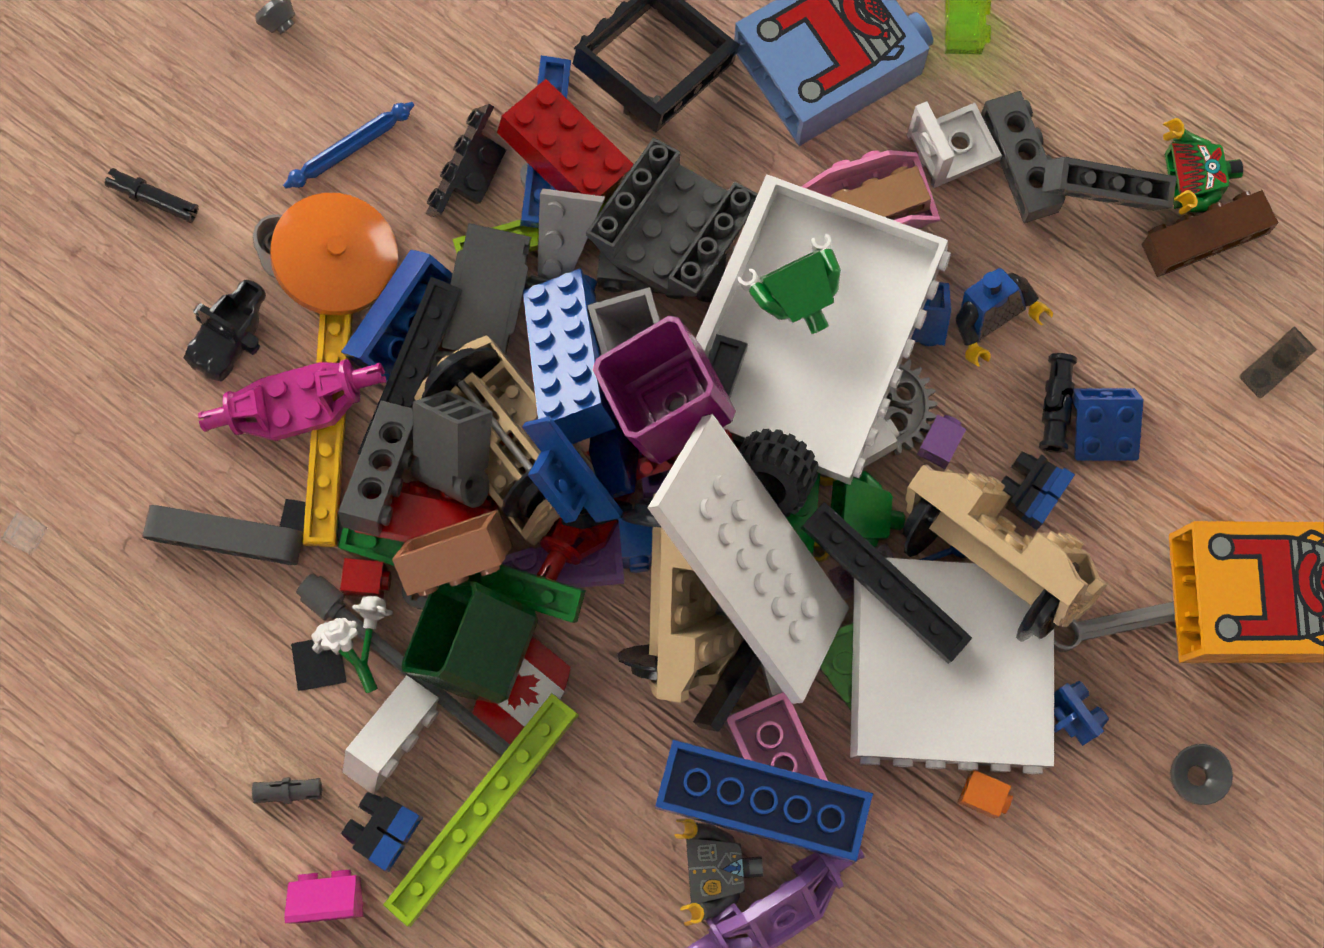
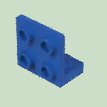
[1072,388,1144,461]

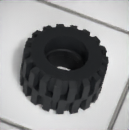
[739,429,819,517]

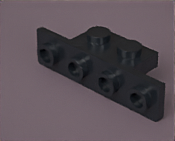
[426,104,506,217]

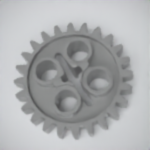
[883,359,937,457]

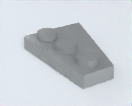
[538,189,605,280]

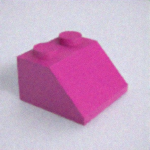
[284,870,364,924]

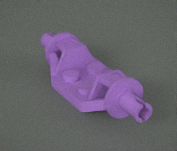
[685,849,865,948]

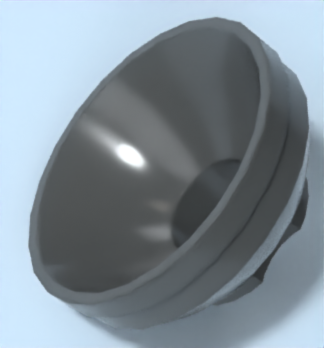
[1170,744,1233,805]

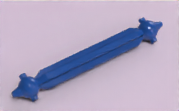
[283,102,415,189]

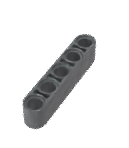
[142,505,303,565]

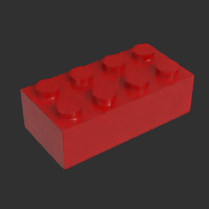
[497,79,634,204]

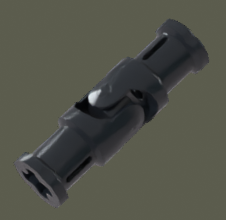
[1039,353,1077,453]

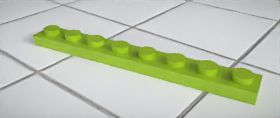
[383,693,579,927]

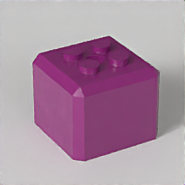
[592,316,736,464]

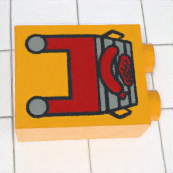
[1169,521,1324,663]

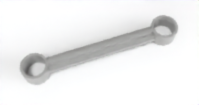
[1054,601,1175,652]

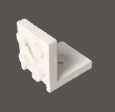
[907,101,1002,188]

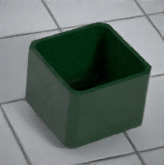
[402,581,539,704]

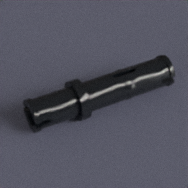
[105,168,199,223]

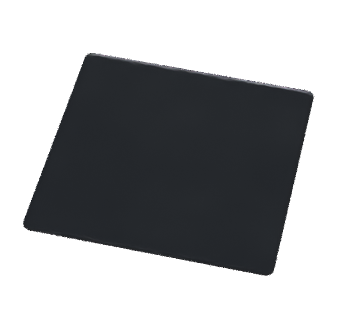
[291,640,346,691]

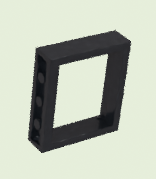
[572,0,739,133]

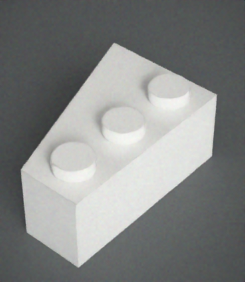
[342,675,439,794]

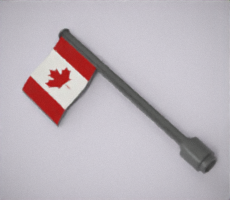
[296,573,571,778]

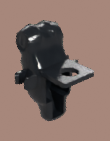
[183,280,266,381]

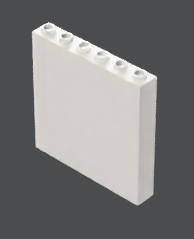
[850,558,1054,774]

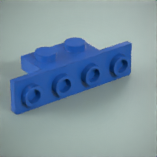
[522,417,623,523]

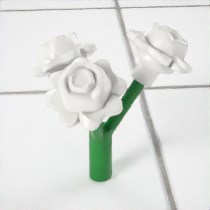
[311,596,393,693]

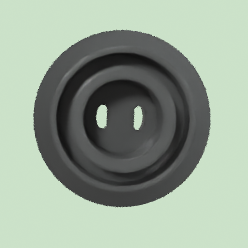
[255,0,295,35]

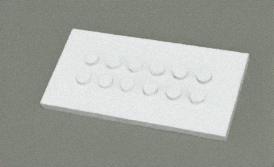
[648,414,849,704]

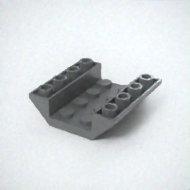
[586,137,758,296]

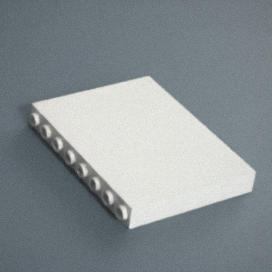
[669,174,951,485]

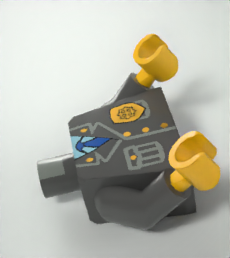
[675,819,763,926]

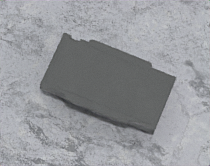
[441,223,532,355]

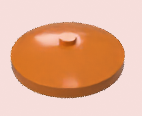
[270,193,398,315]

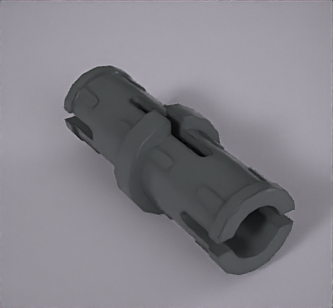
[252,777,322,804]

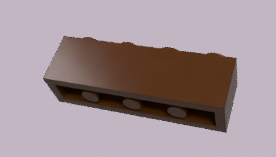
[1141,190,1279,277]

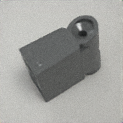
[411,390,492,508]

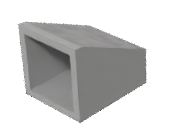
[587,287,660,355]

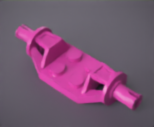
[198,359,386,441]

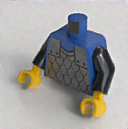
[956,268,1053,367]

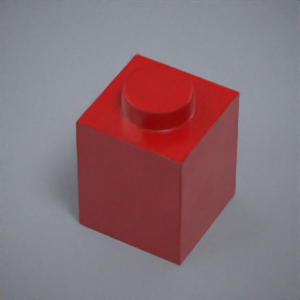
[340,558,392,599]

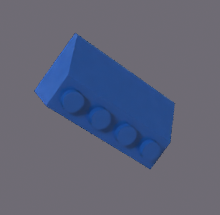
[341,250,453,383]

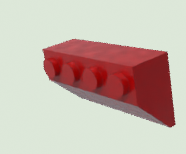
[354,481,499,542]

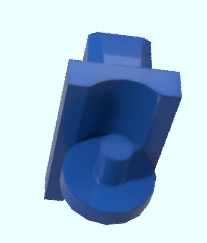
[1054,681,1109,746]

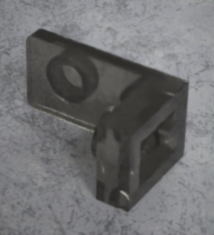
[1239,326,1317,398]

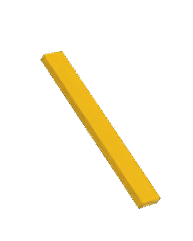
[303,313,353,547]

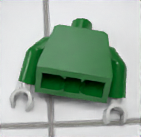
[738,234,841,334]

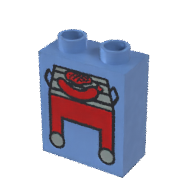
[734,0,933,146]

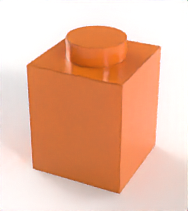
[957,770,1013,819]

